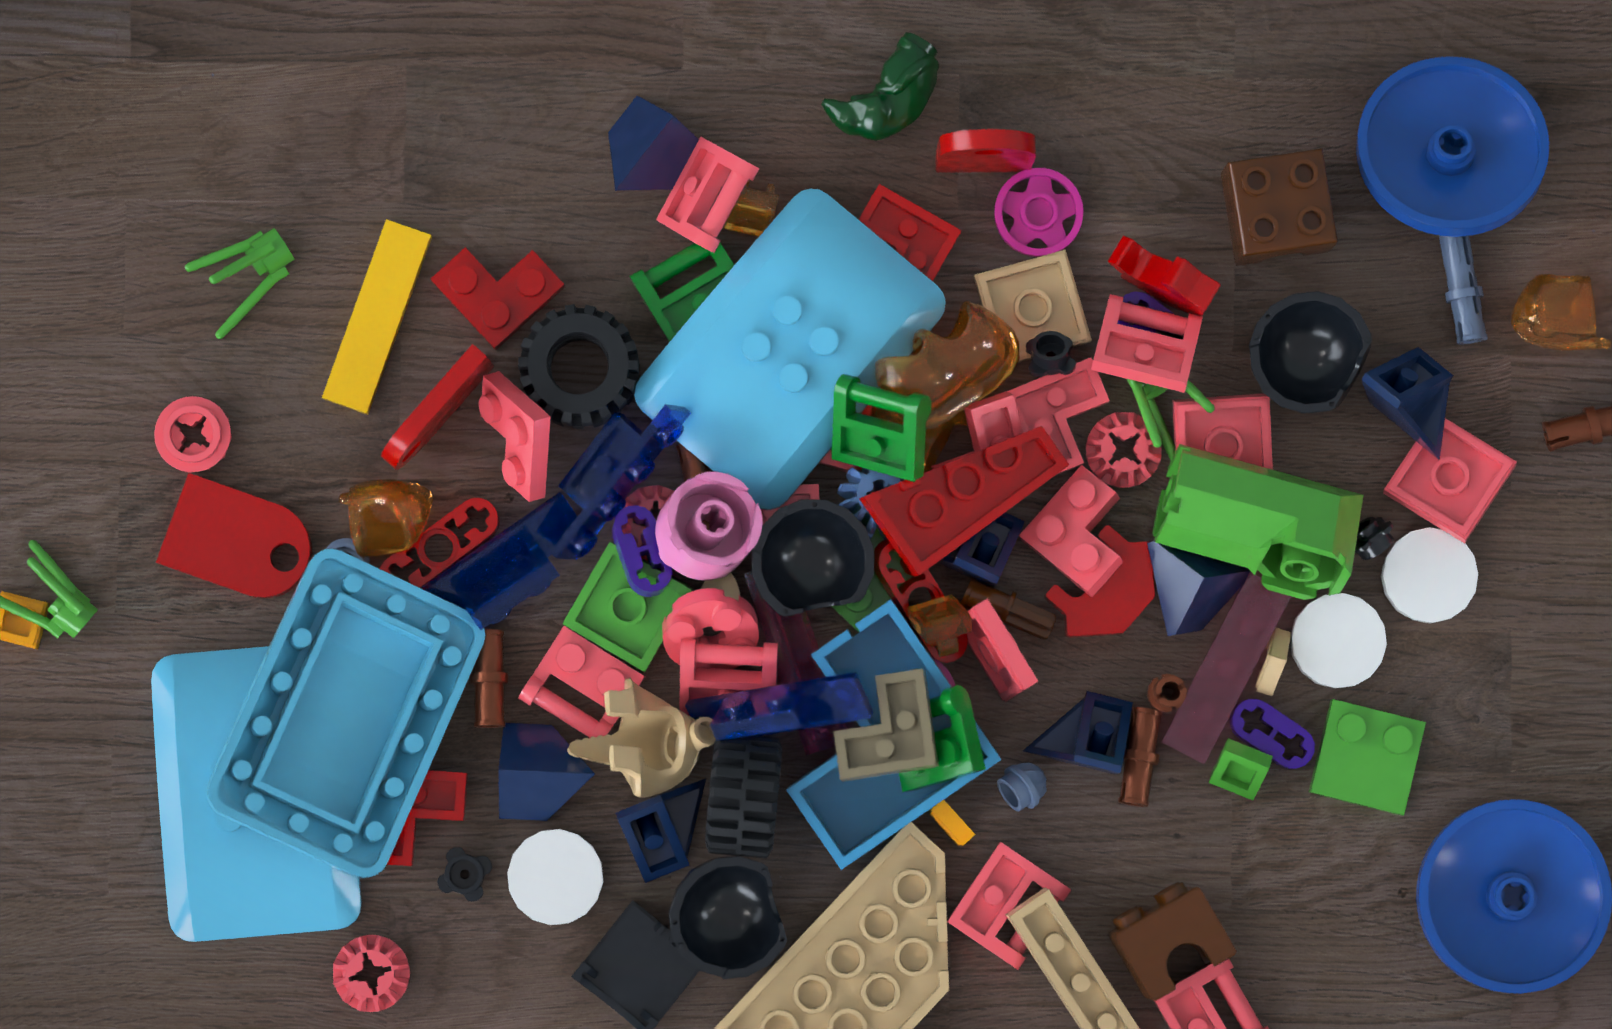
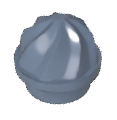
[997,763,1047,811]

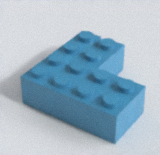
[786,599,1001,870]

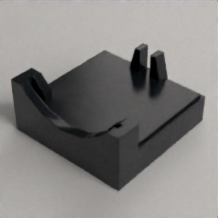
[571,900,699,1029]

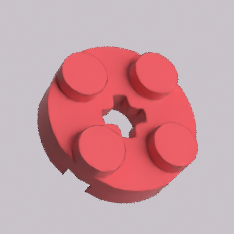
[662,588,759,669]

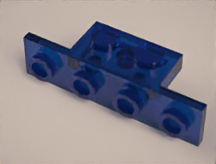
[550,404,691,560]
[421,492,587,630]
[685,672,874,741]

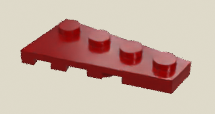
[859,426,1069,577]

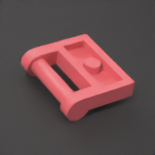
[656,137,760,253]
[1091,294,1203,393]
[518,626,645,739]
[679,638,778,720]
[947,842,1072,970]
[1154,959,1269,1029]

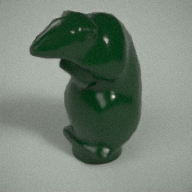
[821,32,939,141]

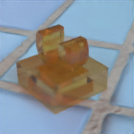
[724,179,779,236]
[908,594,972,658]

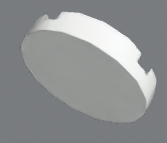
[1381,527,1478,624]
[1290,593,1387,688]
[507,829,604,925]

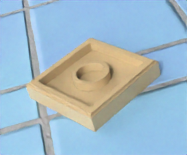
[974,249,1092,367]

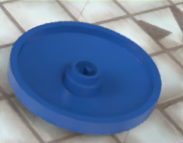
[1356,57,1549,237]
[1416,799,1612,994]

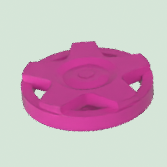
[994,168,1083,257]

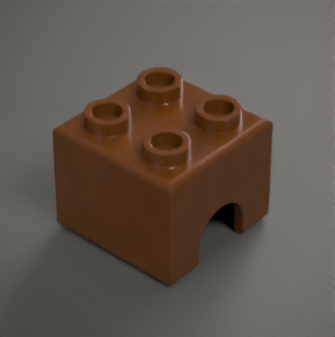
[1221,148,1338,266]
[1108,882,1236,1001]

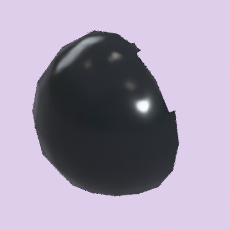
[1249,291,1372,414]
[752,500,874,617]
[669,856,787,979]

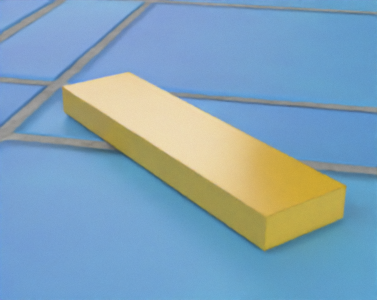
[322,219,432,415]

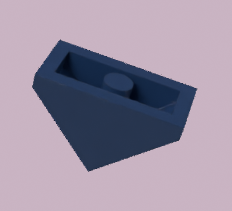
[608,96,699,191]
[1362,347,1454,460]
[938,512,1025,588]
[1147,541,1253,636]
[1023,691,1133,775]
[498,723,595,821]
[616,778,707,883]

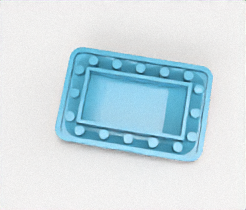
[634,188,946,510]
[207,548,485,878]
[151,646,362,942]

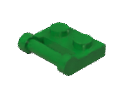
[629,237,734,342]
[832,374,932,482]
[880,685,986,792]

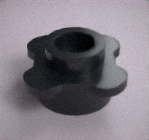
[1026,331,1076,377]
[1355,517,1394,560]
[437,847,492,902]

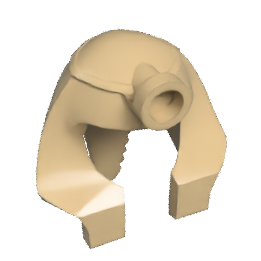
[567,678,720,798]

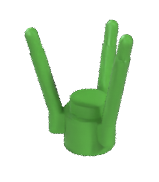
[185,228,295,339]
[1127,379,1215,461]
[0,540,98,639]

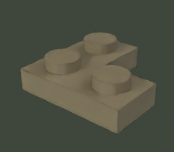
[834,668,939,782]

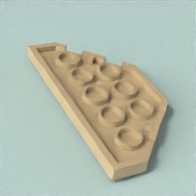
[714,822,949,1029]

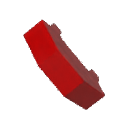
[1108,236,1221,316]
[1044,525,1155,638]

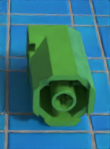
[1152,444,1363,600]

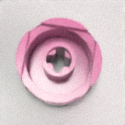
[655,472,762,580]

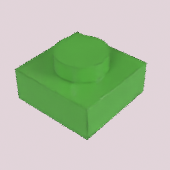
[1209,738,1273,800]

